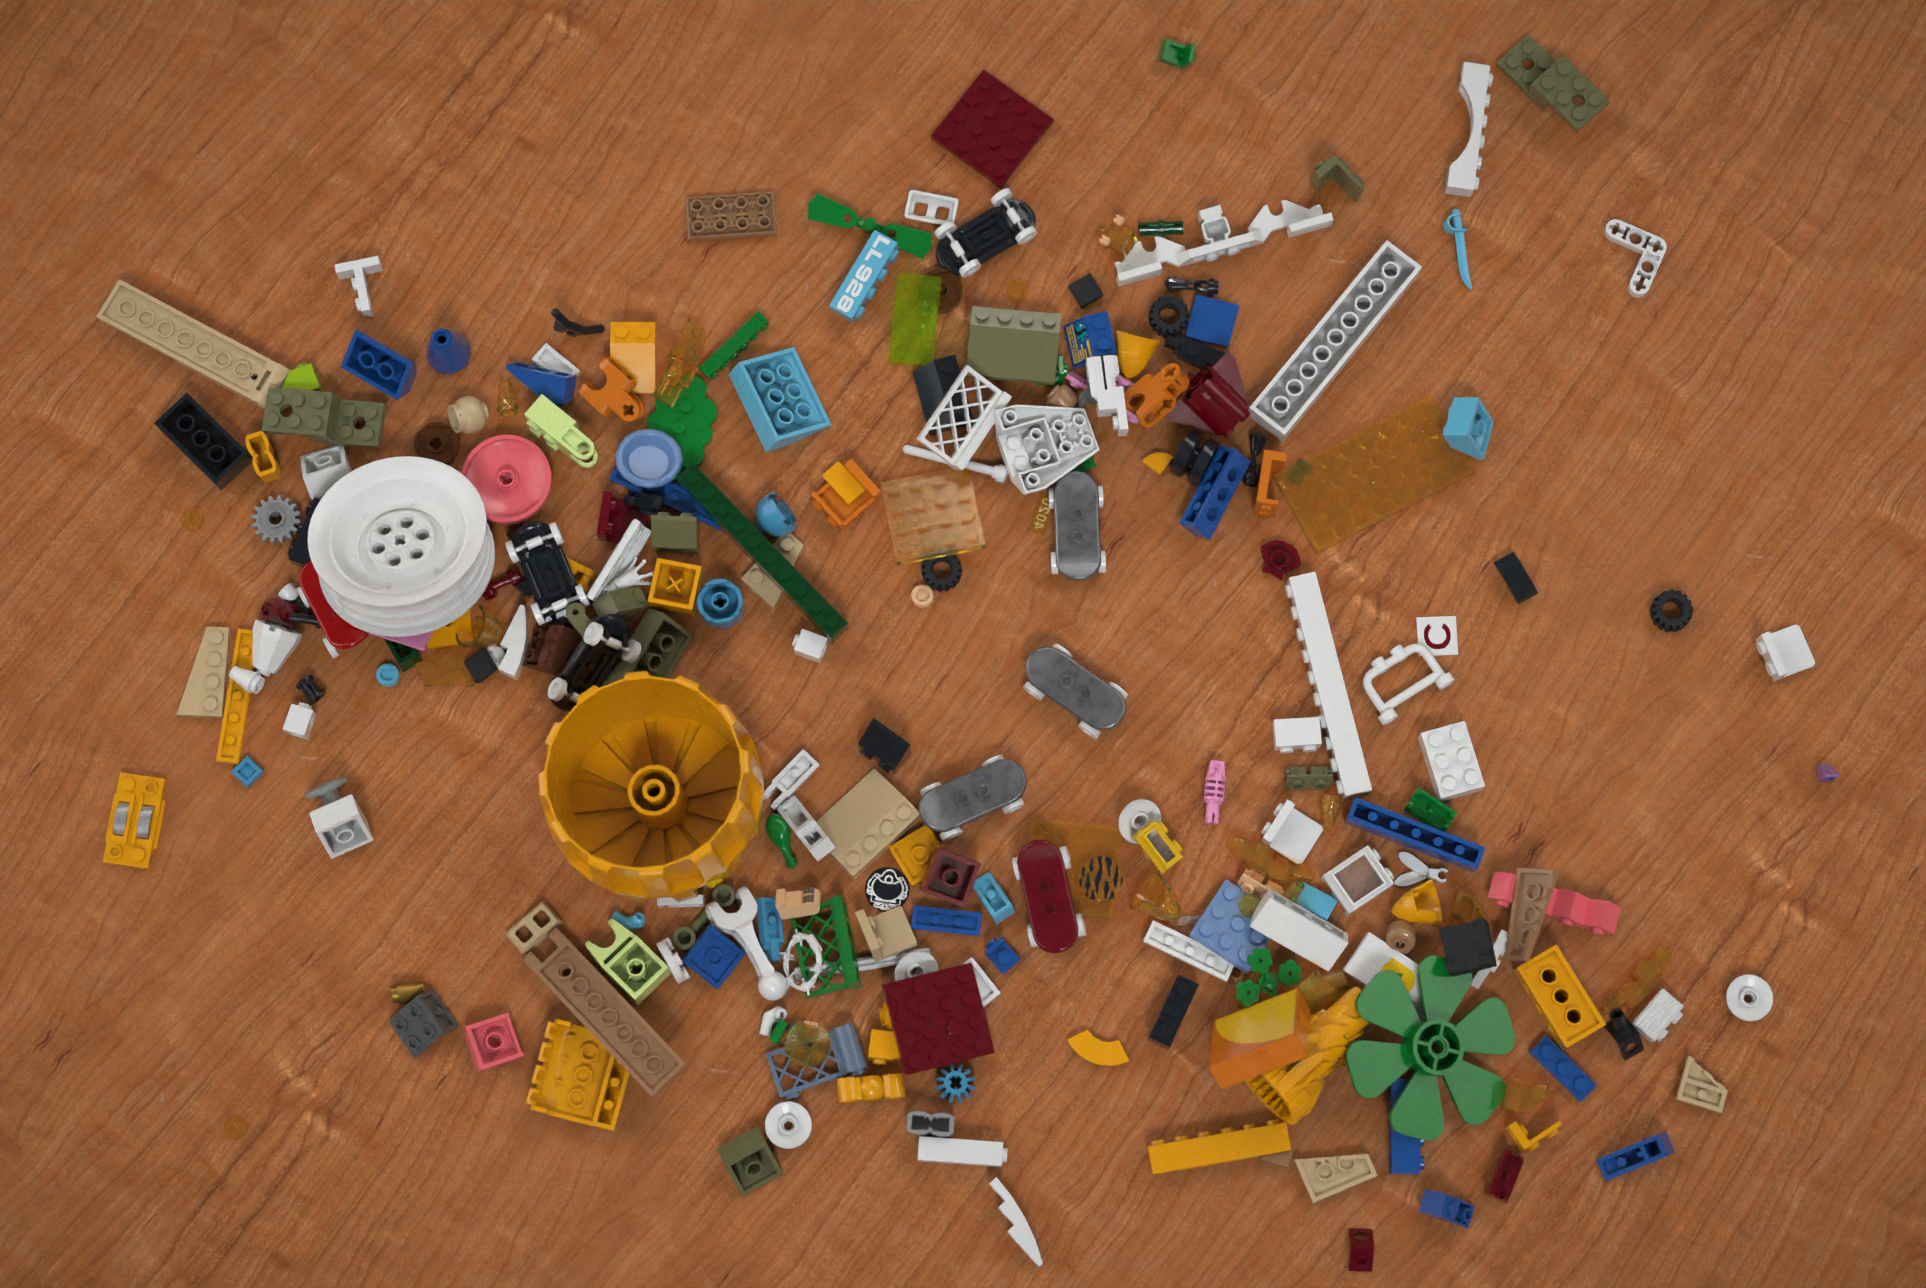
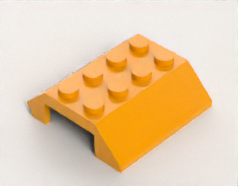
[525,1019,630,1131]

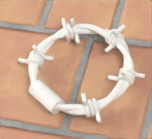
[779,929,827,995]

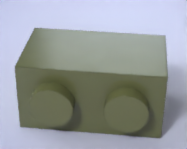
[592,586,649,620]

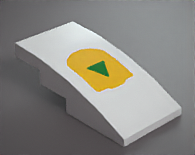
[1343,932,1425,1021]

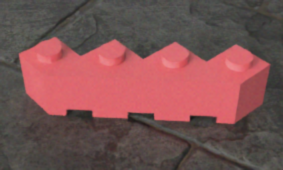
[1488,871,1621,936]

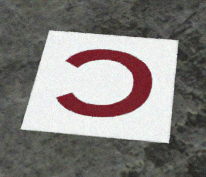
[1416,616,1458,656]

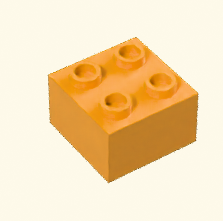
[648,558,704,616]

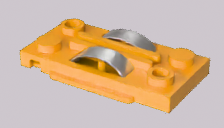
[103,772,167,870]

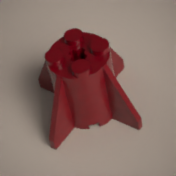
[1166,351,1251,438]

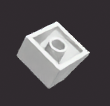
[300,445,352,500]

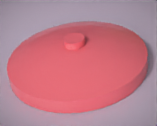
[461,435,552,524]

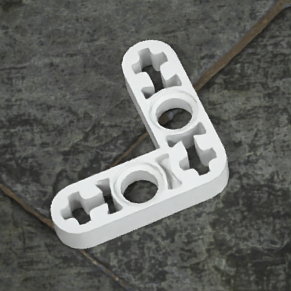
[1604,219,1667,298]

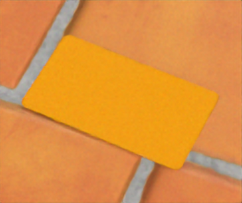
[822,462,865,504]

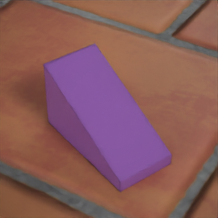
[1817,765,1839,782]

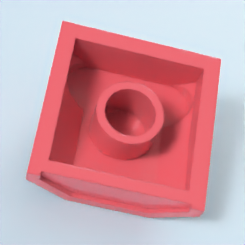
[464,1012,524,1072]

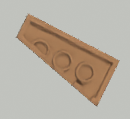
[1505,868,1560,962]

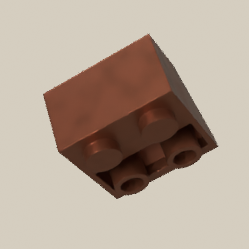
[523,623,583,676]

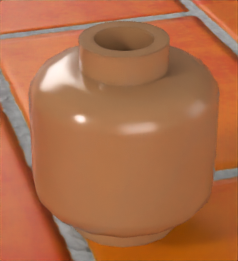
[1046,384,1079,408]
[1386,920,1416,954]

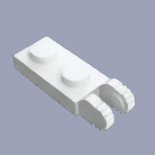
[763,749,820,810]

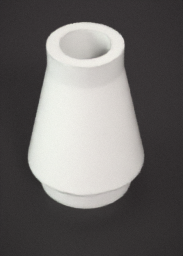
[229,666,265,694]

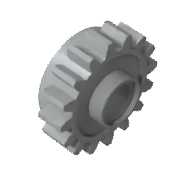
[251,495,302,545]

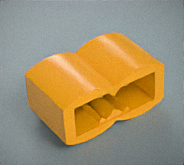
[245,431,281,484]

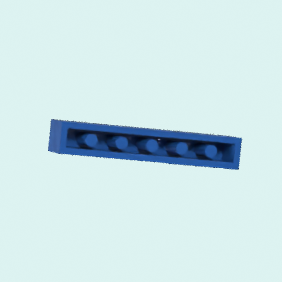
[1345,797,1485,873]

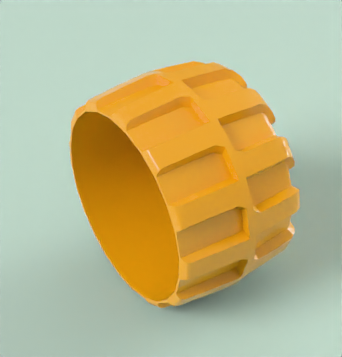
[538,671,764,904]

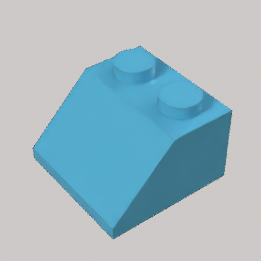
[1443,397,1494,460]

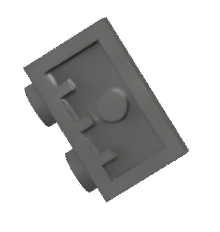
[390,989,459,1057]

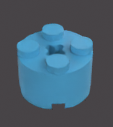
[697,579,744,629]

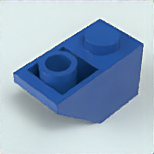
[1419,1189,1474,1228]

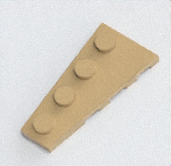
[176,627,231,718]

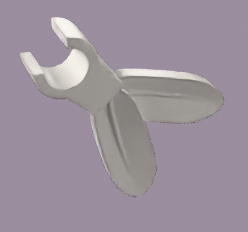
[1394,852,1448,887]

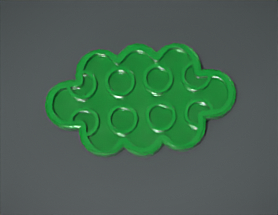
[647,376,718,482]

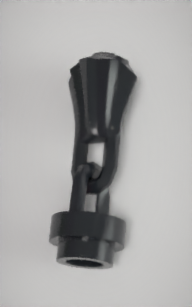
[1164,277,1219,296]
[1242,432,1267,487]

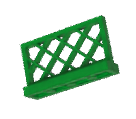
[791,895,863,999]

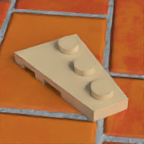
[741,533,804,610]
[1294,1154,1378,1204]

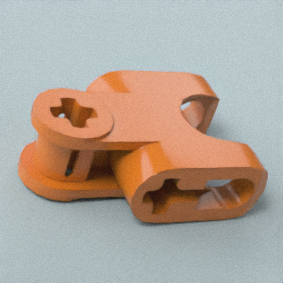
[577,356,645,422]
[1124,363,1190,428]

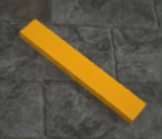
[216,628,256,765]

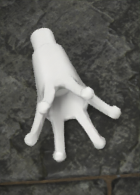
[603,556,654,594]

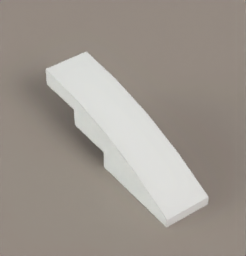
[989,1177,1043,1267]

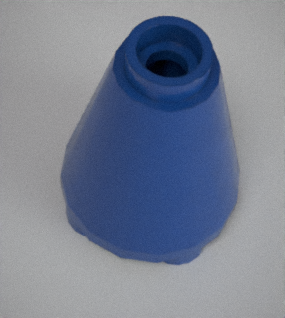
[426,329,471,374]

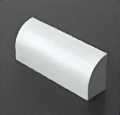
[1250,888,1349,971]

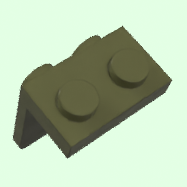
[1310,155,1364,202]

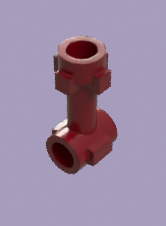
[482,569,522,600]

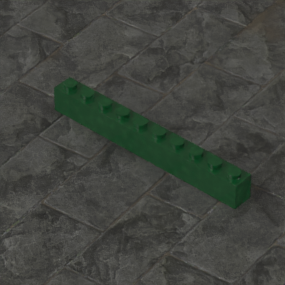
[676,463,849,644]

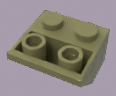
[651,512,700,554]

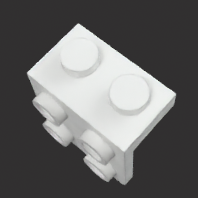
[1756,625,1815,682]
[1261,799,1323,865]

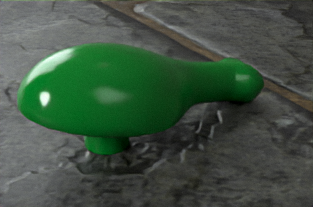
[765,814,798,869]

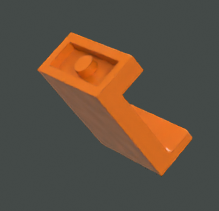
[1253,450,1287,518]
[811,459,882,531]

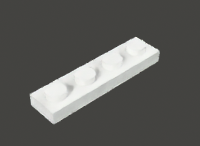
[1143,920,1234,982]

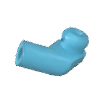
[611,910,645,931]

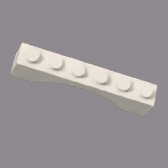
[1445,62,1493,197]

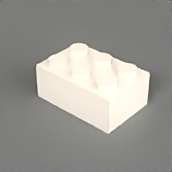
[1418,721,1485,802]

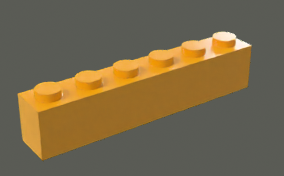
[1147,1119,1291,1176]

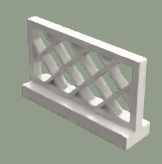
[916,365,1012,470]
[587,519,651,602]

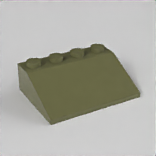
[965,306,1061,385]

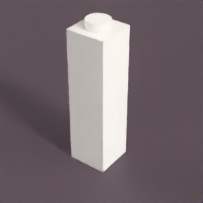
[918,1136,1008,1167]

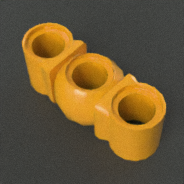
[836,1073,905,1103]

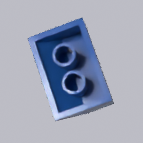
[341,329,417,400]

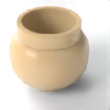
[448,396,489,434]

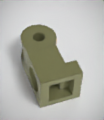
[566,603,592,638]

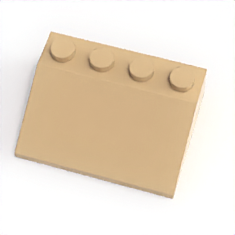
[816,768,921,880]

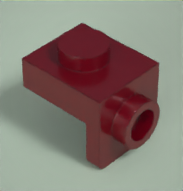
[261,598,300,629]

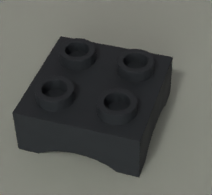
[1439,918,1497,977]

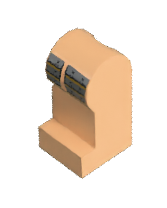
[775,888,821,920]

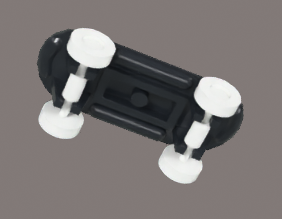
[935,188,1037,278]
[505,521,590,627]
[548,614,641,711]

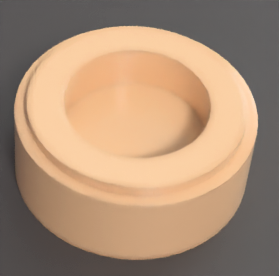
[911,584,934,608]

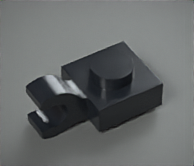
[624,489,665,516]

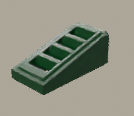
[384,639,422,672]

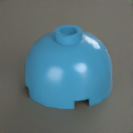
[756,491,799,537]

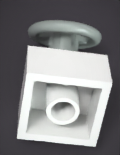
[304,776,374,859]

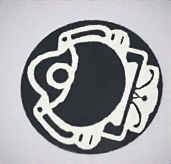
[865,867,910,912]

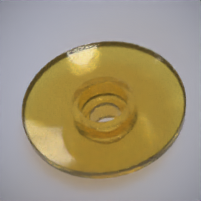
[784,1021,831,1068]

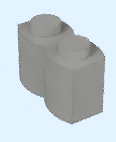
[907,1111,955,1138]

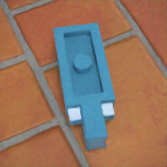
[756,897,784,962]

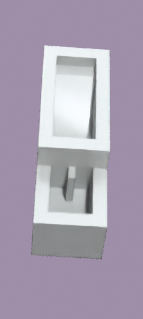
[498,604,529,680]
[777,795,836,861]

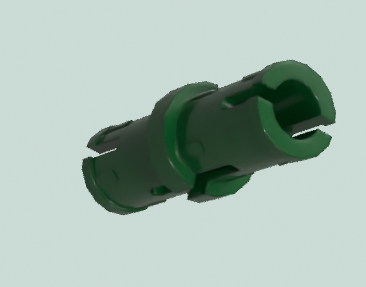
[1138,219,1184,237]

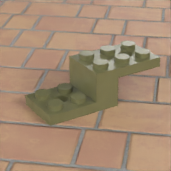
[1496,34,1610,132]
[261,387,387,449]

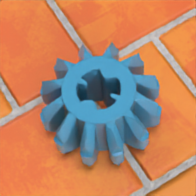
[936,1064,975,1103]

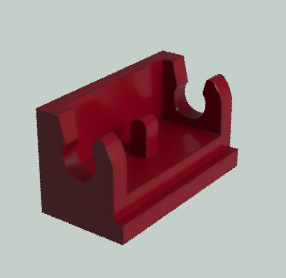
[1485,1149,1524,1204]

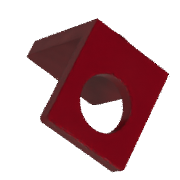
[1348,1228,1375,1272]

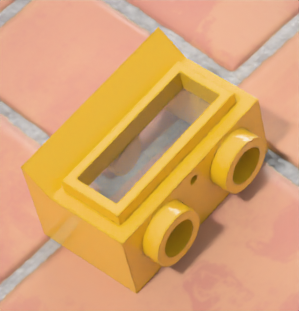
[1131,820,1183,874]

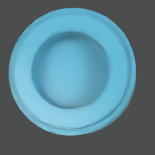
[376,663,400,687]

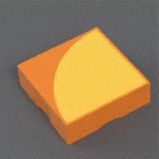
[1209,988,1310,1090]

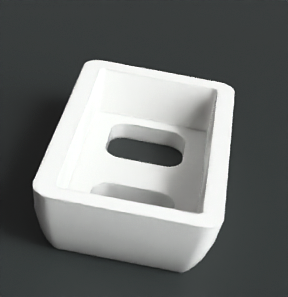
[904,190,959,225]

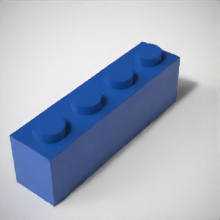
[1389,1079,1424,1175]

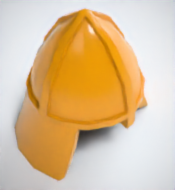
[1116,330,1160,379]
[1391,879,1443,925]

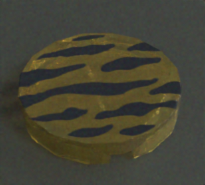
[1078,856,1124,902]

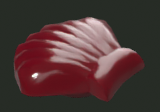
[1261,540,1301,581]

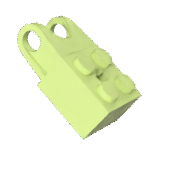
[524,394,598,468]
[584,919,671,1006]

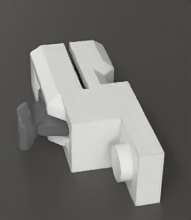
[1078,355,1129,437]

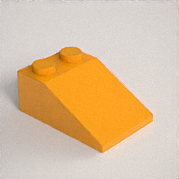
[610,322,658,394]

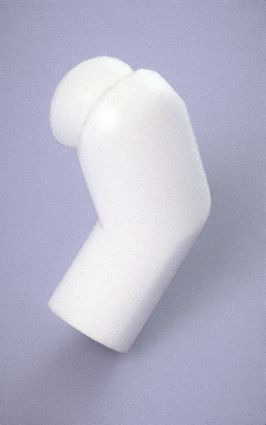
[759,1007,787,1036]

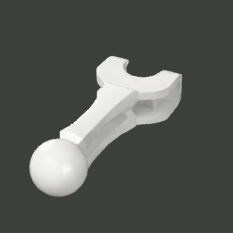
[705,886,788,1001]

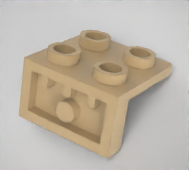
[855,906,917,963]

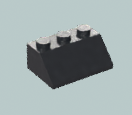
[912,355,973,435]

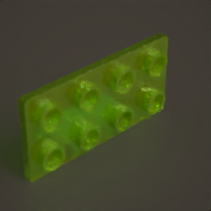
[889,273,942,365]

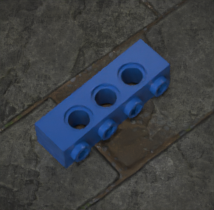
[1179,445,1251,540]

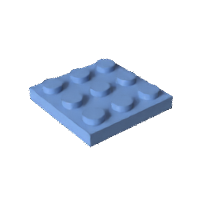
[1189,880,1270,974]

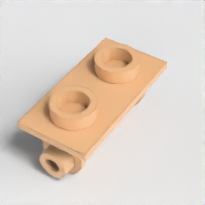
[1236,868,1286,901]

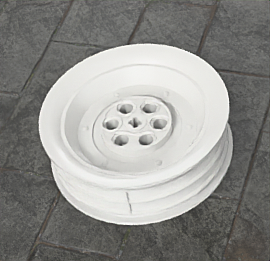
[308,456,495,637]

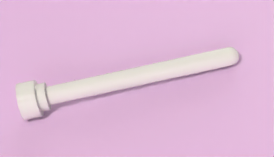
[903,445,1008,483]

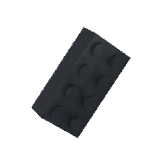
[154,392,253,491]

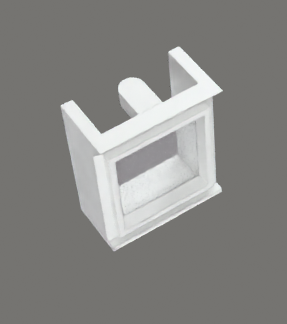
[1320,845,1394,917]

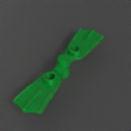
[807,193,933,259]

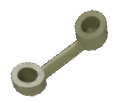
[673,884,735,950]

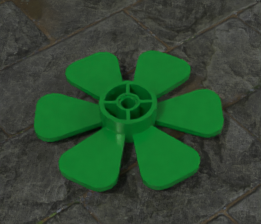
[1345,955,1515,1141]

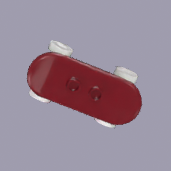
[1012,840,1087,954]

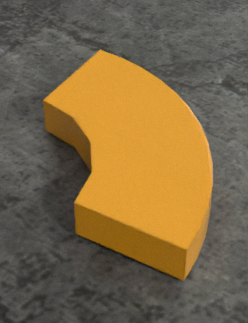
[1067,1029,1129,1066]

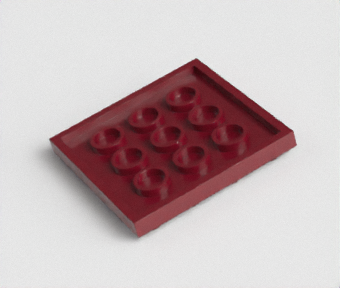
[931,70,1054,189]
[881,962,995,1076]

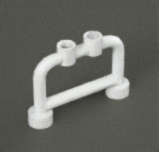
[1363,644,1455,726]

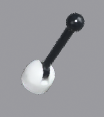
[278,583,321,629]

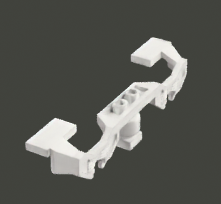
[1115,200,1334,287]

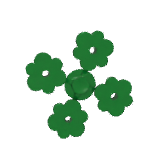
[1236,948,1302,1007]

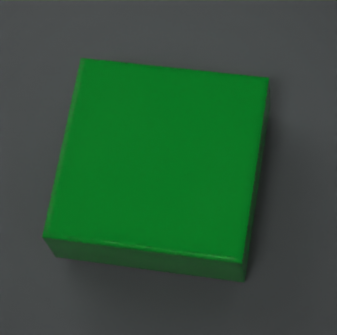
[769,1020,789,1046]

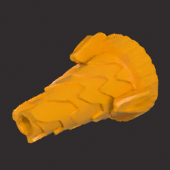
[1245,987,1369,1125]

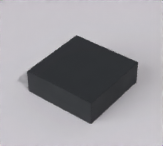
[1068,273,1103,309]
[464,647,498,684]

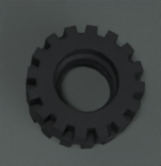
[1149,295,1189,338]
[921,549,962,592]
[1650,589,1693,632]

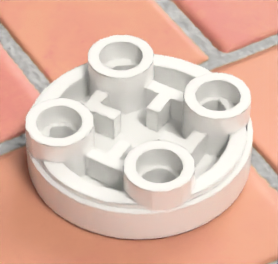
[656,937,690,984]

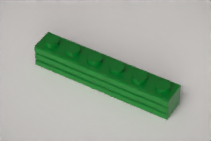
[699,311,769,381]

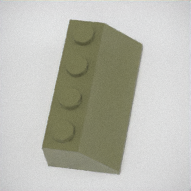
[602,608,694,686]

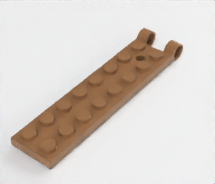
[522,927,688,1099]

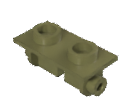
[1285,766,1333,791]

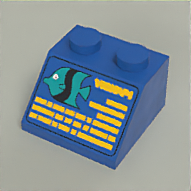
[1063,311,1117,369]

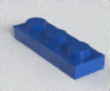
[911,905,982,937]
[1529,1036,1597,1103]

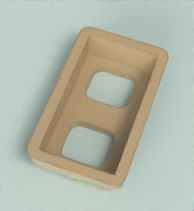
[506,901,563,956]

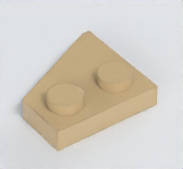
[1675,1056,1728,1114]

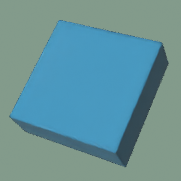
[231,756,264,788]

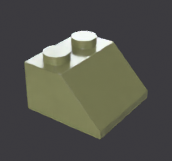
[717,1126,783,1196]

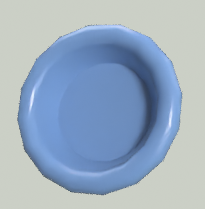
[615,429,683,488]

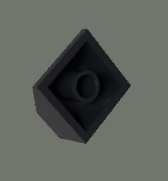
[858,718,912,774]

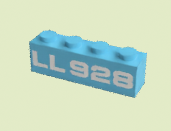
[829,230,900,323]

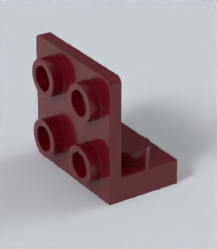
[597,491,649,543]

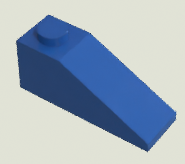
[506,361,576,406]
[1596,1131,1676,1181]

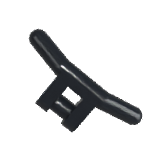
[551,308,605,337]

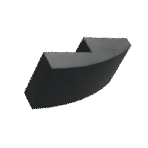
[1494,552,1538,604]

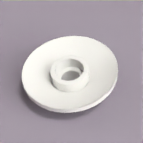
[1118,799,1161,843]
[894,951,938,981]
[1726,975,1773,1021]
[765,1102,812,1149]

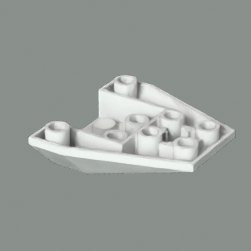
[994,405,1100,495]

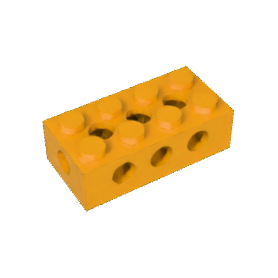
[1513,944,1606,1051]

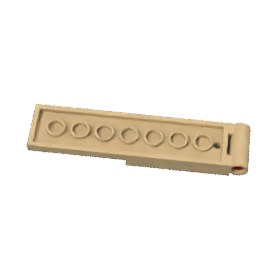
[96,279,290,409]

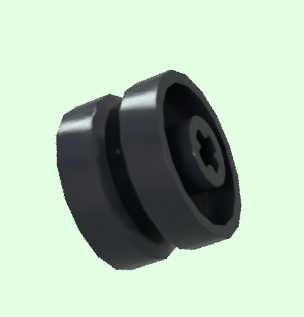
[1170,429,1220,487]

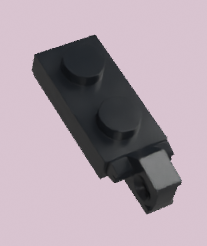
[1164,335,1225,371]

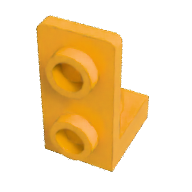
[1505,1121,1562,1152]

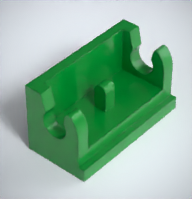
[1404,787,1457,832]

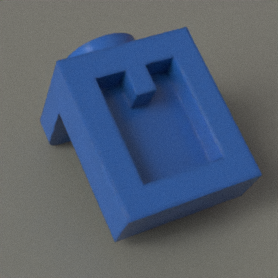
[985,937,1020,975]

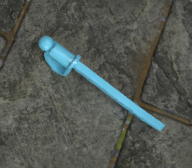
[1443,209,1472,290]

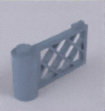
[766,1023,868,1101]

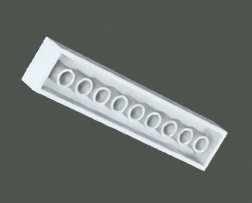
[1249,240,1422,442]

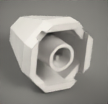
[253,619,303,676]

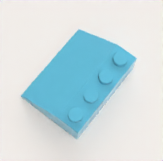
[729,347,832,452]

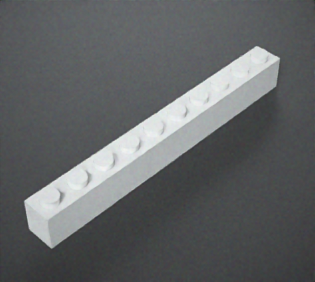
[1285,572,1372,800]

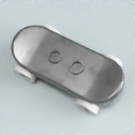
[1048,471,1106,581]
[1023,643,1128,739]
[919,755,1027,842]

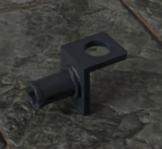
[1604,1009,1644,1060]

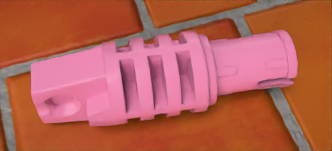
[1203,760,1226,825]

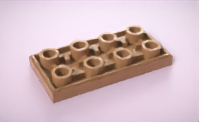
[686,191,777,242]

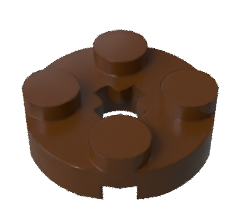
[918,269,963,314]
[414,422,460,465]

